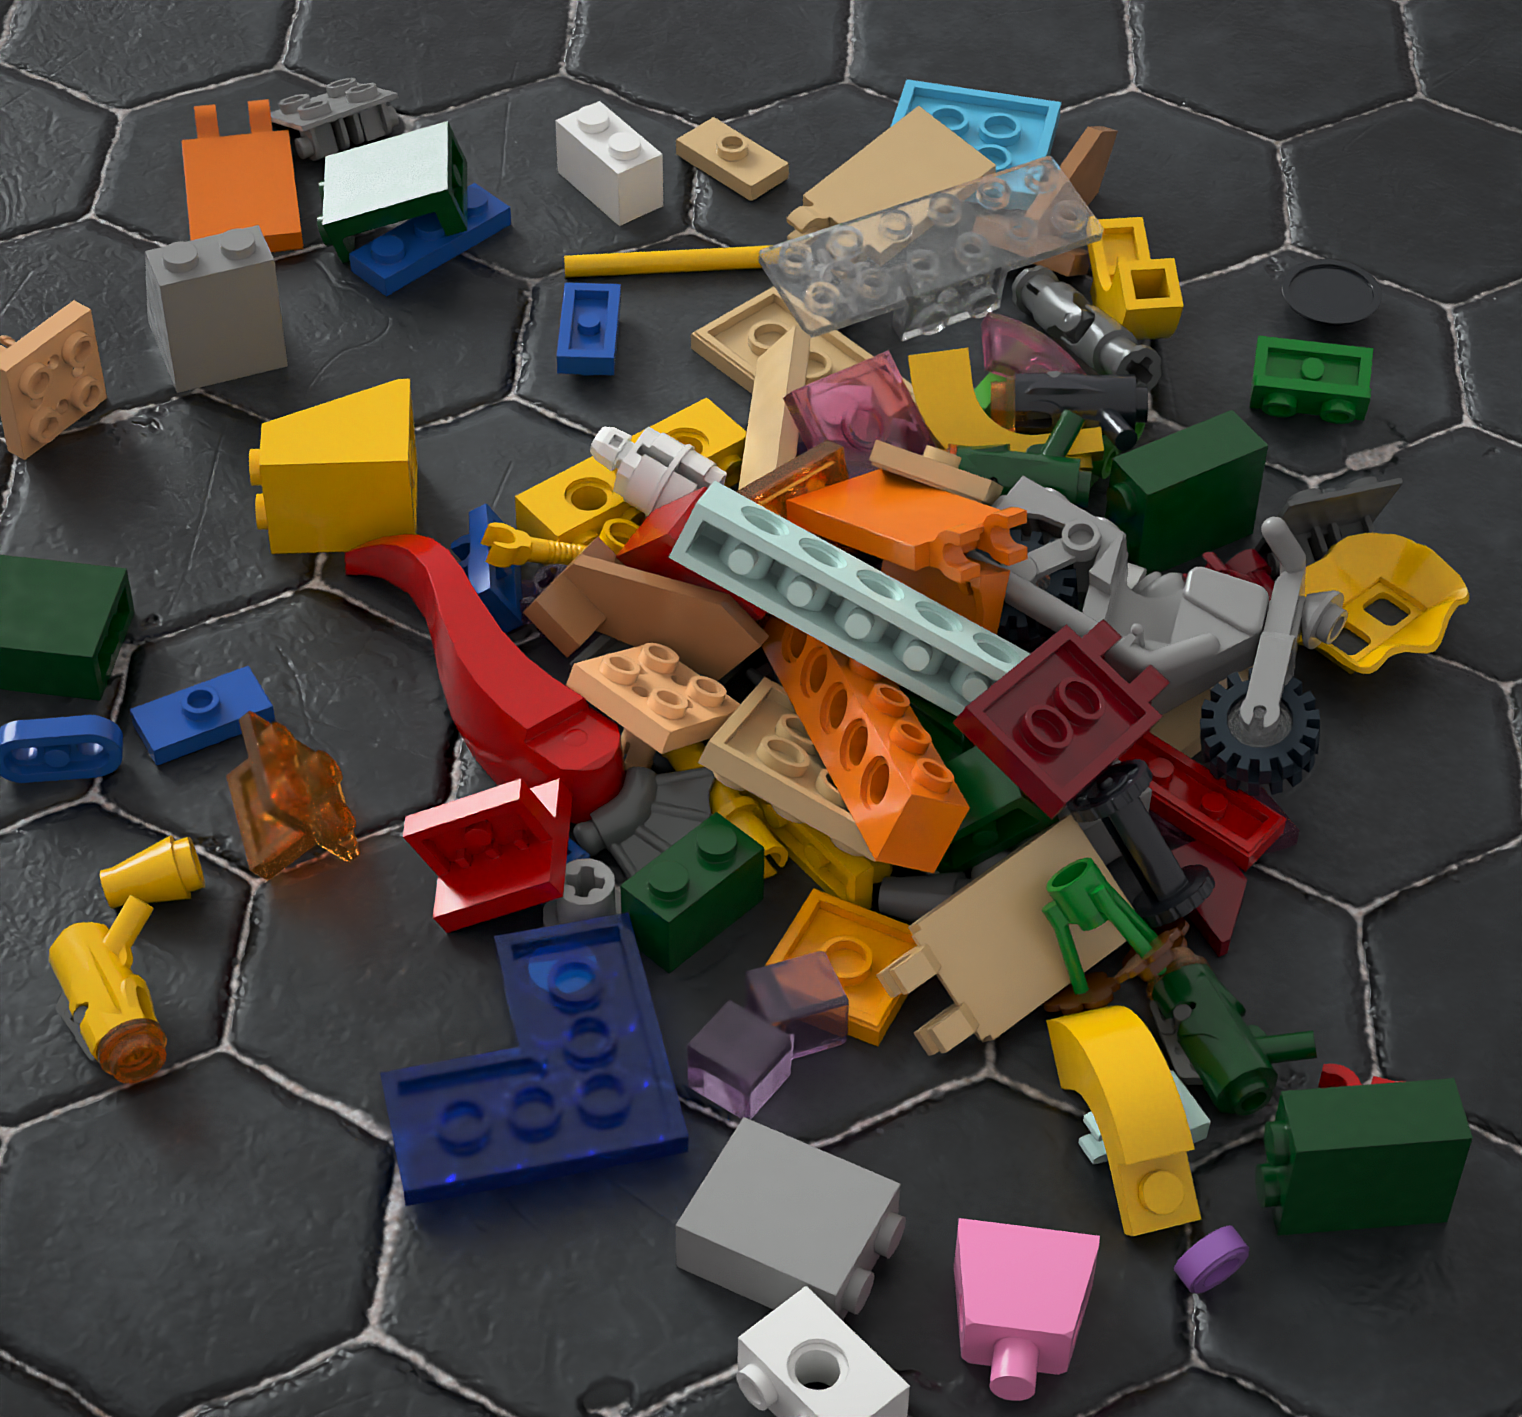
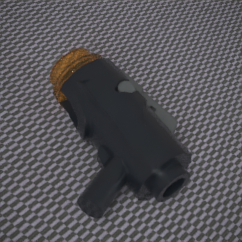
[991,371,1148,451]

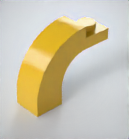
[1085,217,1184,340]
[908,348,1104,471]
[1046,1005,1201,1236]

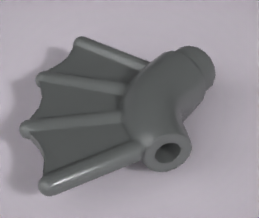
[573,767,716,879]

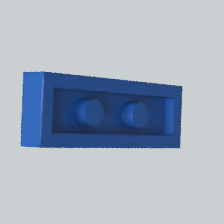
[349,183,511,297]

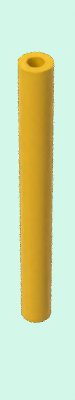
[564,245,785,278]

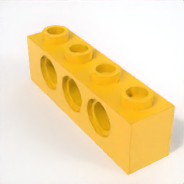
[515,397,747,577]

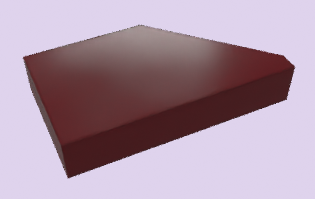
[1171,839,1247,957]

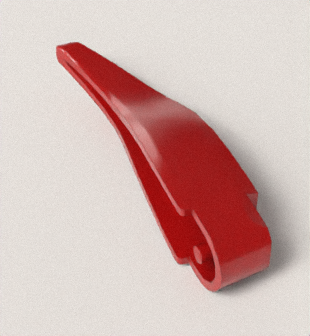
[344,534,626,824]

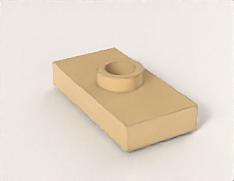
[676,117,789,201]
[869,440,1003,506]

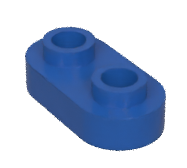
[0,715,123,783]

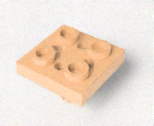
[0,300,107,460]
[566,642,741,770]

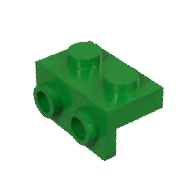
[1249,335,1374,424]

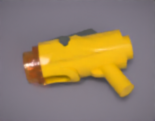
[49,895,167,1084]

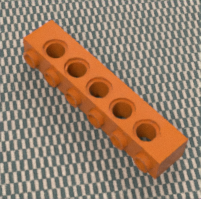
[761,614,970,873]

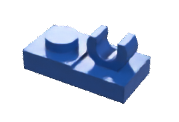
[451,503,524,633]

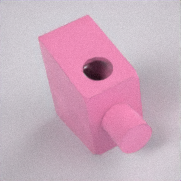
[954,1218,1100,1401]

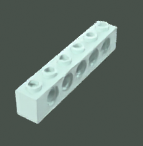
[668,481,1030,717]

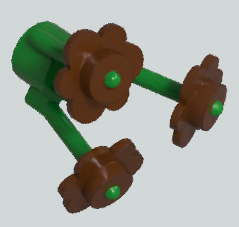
[1042,857,1189,1015]

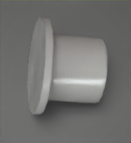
[543,858,622,951]

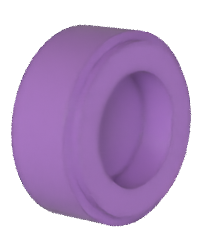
[1174,1226,1249,1293]

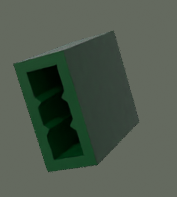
[1105,410,1268,576]
[0,555,135,701]
[1255,1078,1473,1236]

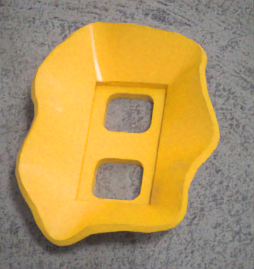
[1299,533,1469,675]

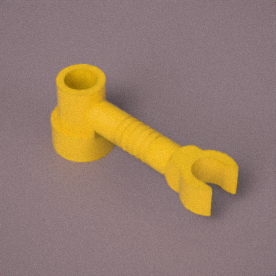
[481,518,640,568]

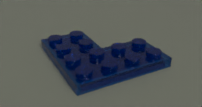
[380,912,689,1207]

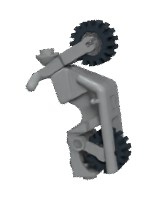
[966,476,1348,796]

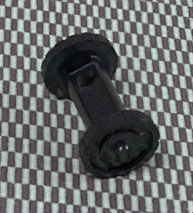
[1067,759,1215,928]

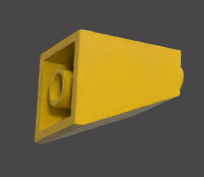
[249,379,418,554]

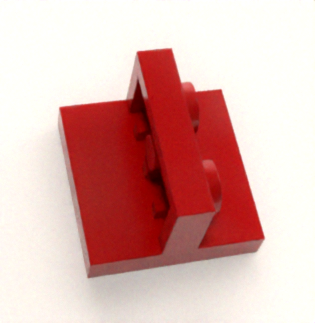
[403,778,573,933]

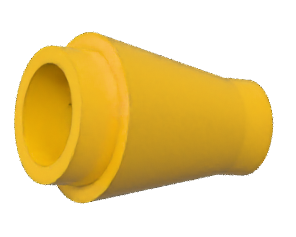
[100,835,205,909]

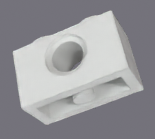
[736,1286,910,1417]

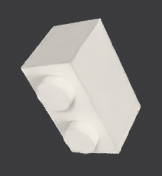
[555,101,663,226]

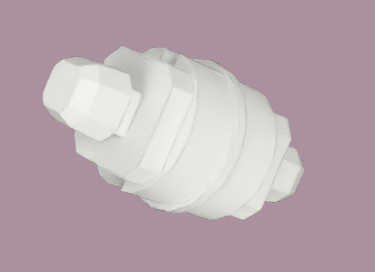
[590,426,727,518]

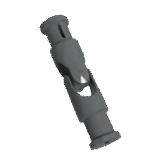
[1012,265,1162,392]

